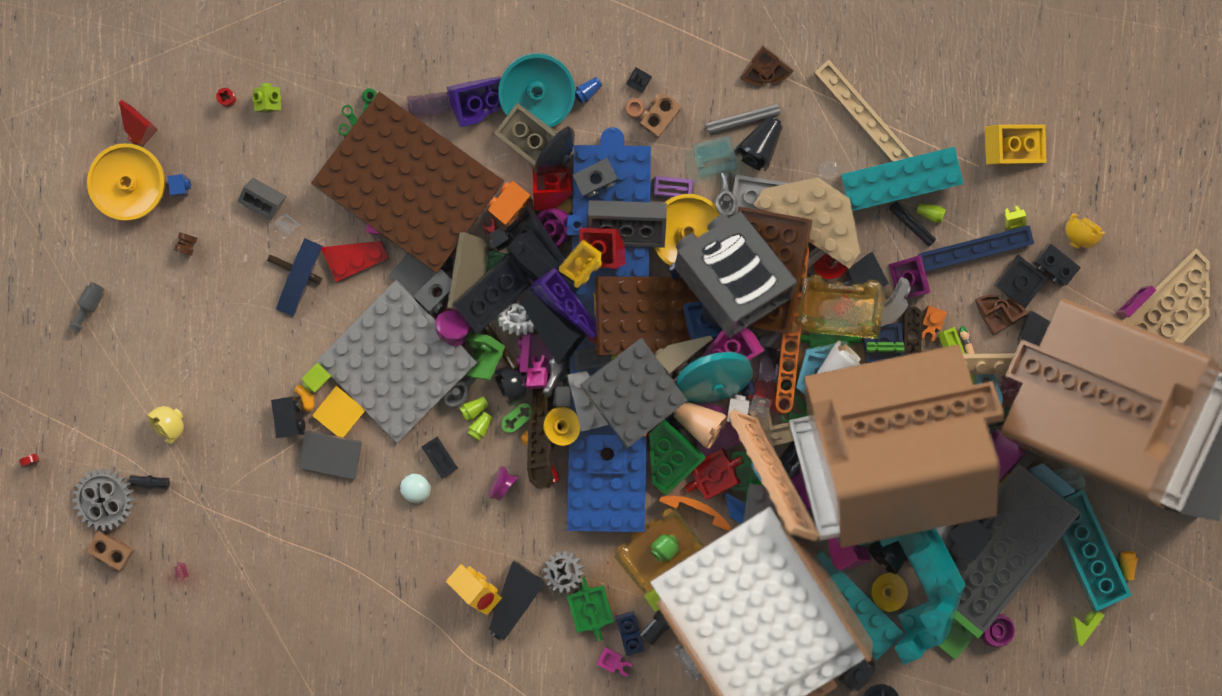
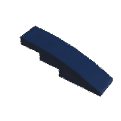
[276,238,323,317]

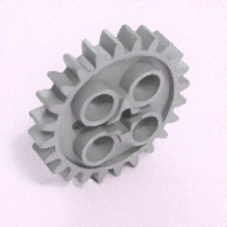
[72,468,135,531]

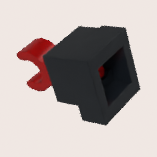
[482,218,511,254]

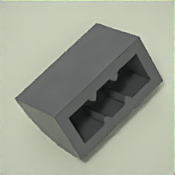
[238,178,286,220]

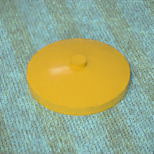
[87,143,165,221]
[653,194,719,267]

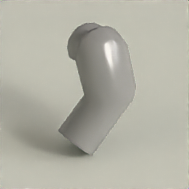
[756,331,783,347]

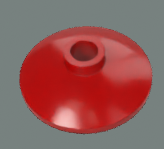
[813,253,848,280]

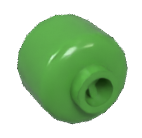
[651,534,679,563]

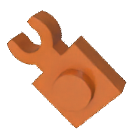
[922,306,947,342]

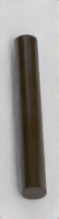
[267,254,323,285]
[483,324,519,370]

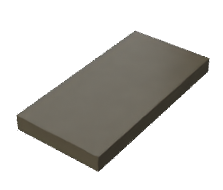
[447,232,490,310]

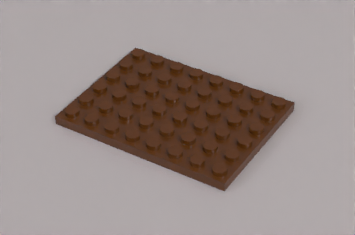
[311,91,504,273]

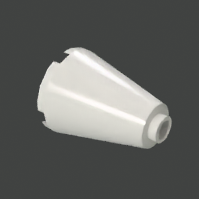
[817,341,861,374]

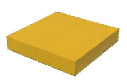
[312,386,365,438]

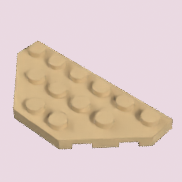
[754,177,861,268]
[1122,248,1210,343]

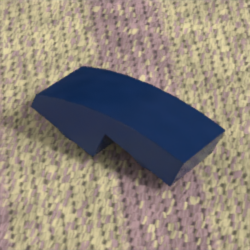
[616,611,645,656]

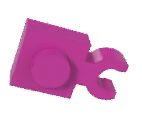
[526,355,548,389]
[597,647,633,676]

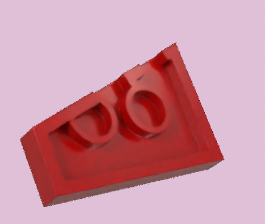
[322,241,389,282]

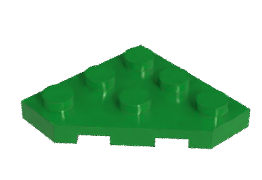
[649,419,706,495]

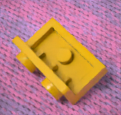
[559,240,602,288]

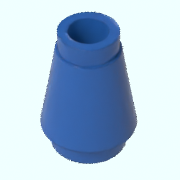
[575,77,602,104]

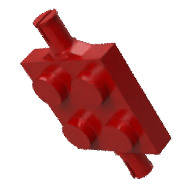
[685,448,744,500]

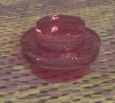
[174,562,189,580]

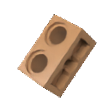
[640,92,682,139]
[86,530,135,571]

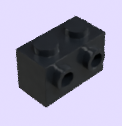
[1033,244,1081,287]
[271,396,306,438]

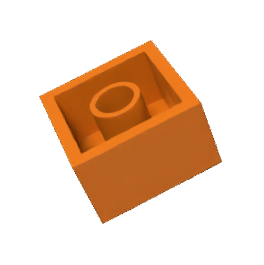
[488,180,532,227]

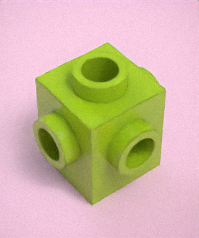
[253,83,281,113]

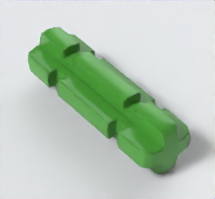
[866,342,904,353]

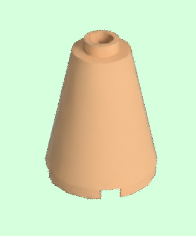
[673,402,728,448]

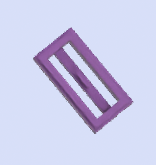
[653,176,693,197]

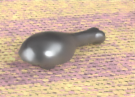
[715,171,737,217]
[543,358,568,397]

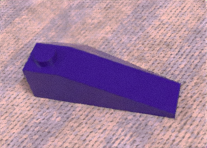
[447,76,501,127]
[531,268,596,338]

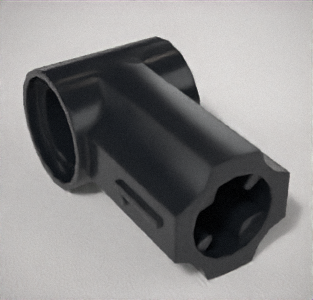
[640,609,671,645]

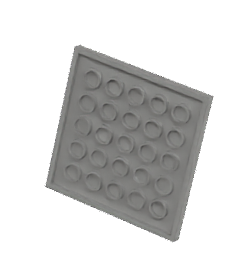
[316,280,478,443]

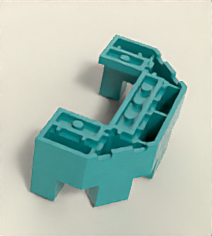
[836,528,966,665]

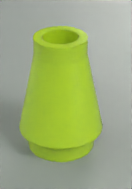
[916,203,946,224]
[459,396,489,421]
[467,412,493,441]

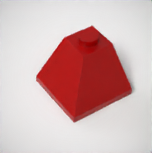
[119,99,158,146]
[533,167,572,211]
[579,228,625,268]

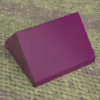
[889,255,930,299]

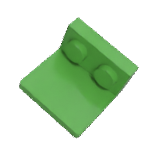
[465,333,505,381]
[938,611,983,659]

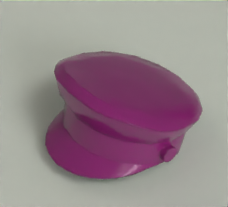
[435,311,470,346]
[488,466,519,501]
[981,614,1015,647]

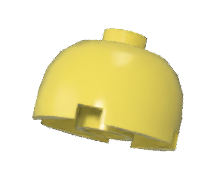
[146,406,184,445]

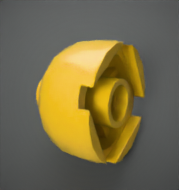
[1065,213,1105,249]

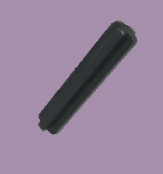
[889,202,936,246]

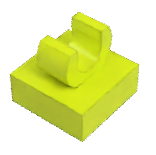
[1005,206,1026,231]

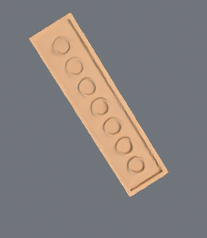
[728,410,820,541]

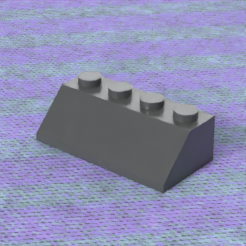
[588,200,667,248]

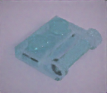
[692,136,738,179]

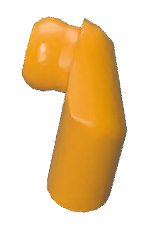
[294,384,314,412]

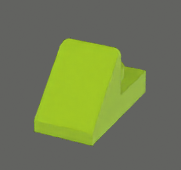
[1071,610,1105,646]

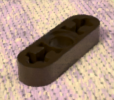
[903,307,922,356]

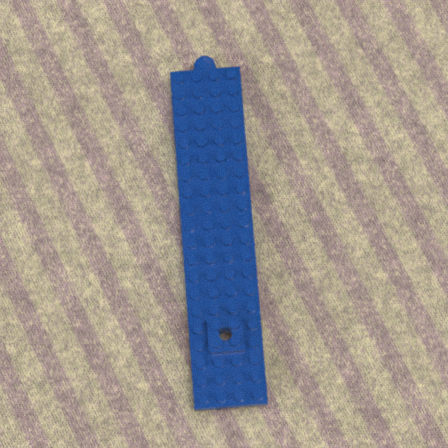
[568,127,651,532]

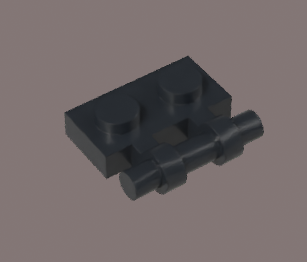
[779,441,801,480]

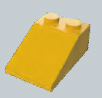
[985,125,1046,165]

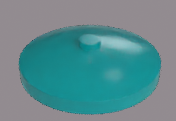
[498,53,575,127]
[676,352,753,404]

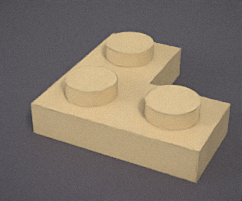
[749,407,794,446]

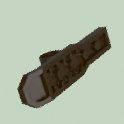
[527,373,562,490]

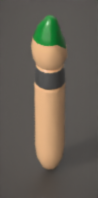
[960,326,975,354]

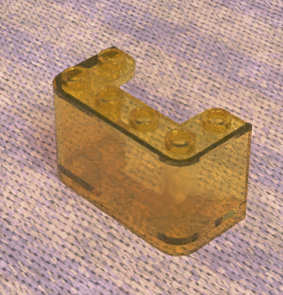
[797,275,886,338]
[615,507,705,594]

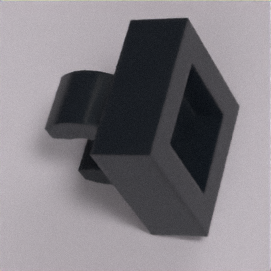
[626,67,652,94]

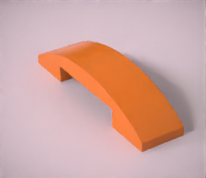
[659,495,731,531]

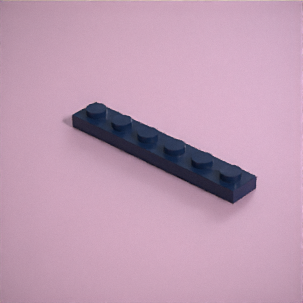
[917,225,1034,272]

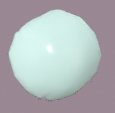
[400,473,431,504]

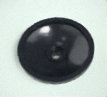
[534,126,575,176]

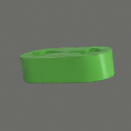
[501,403,532,433]

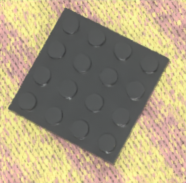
[580,338,688,448]

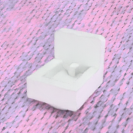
[727,394,750,422]

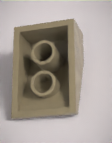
[494,103,558,166]
[654,336,713,383]

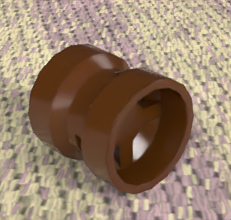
[174,232,198,256]

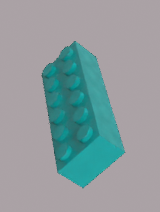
[841,147,964,211]
[1060,489,1132,611]
[816,550,904,661]

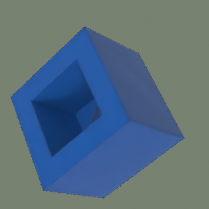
[168,174,191,197]
[567,215,588,236]

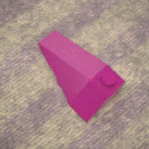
[700,327,764,360]
[828,537,872,571]

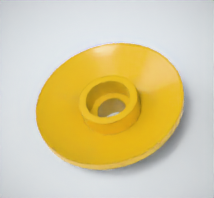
[544,407,580,446]
[871,573,908,612]

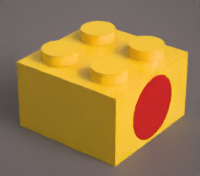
[446,564,502,615]

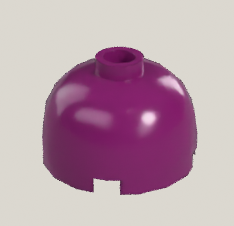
[537,208,571,247]

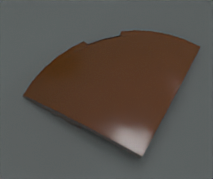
[740,45,794,86]
[975,295,1028,335]

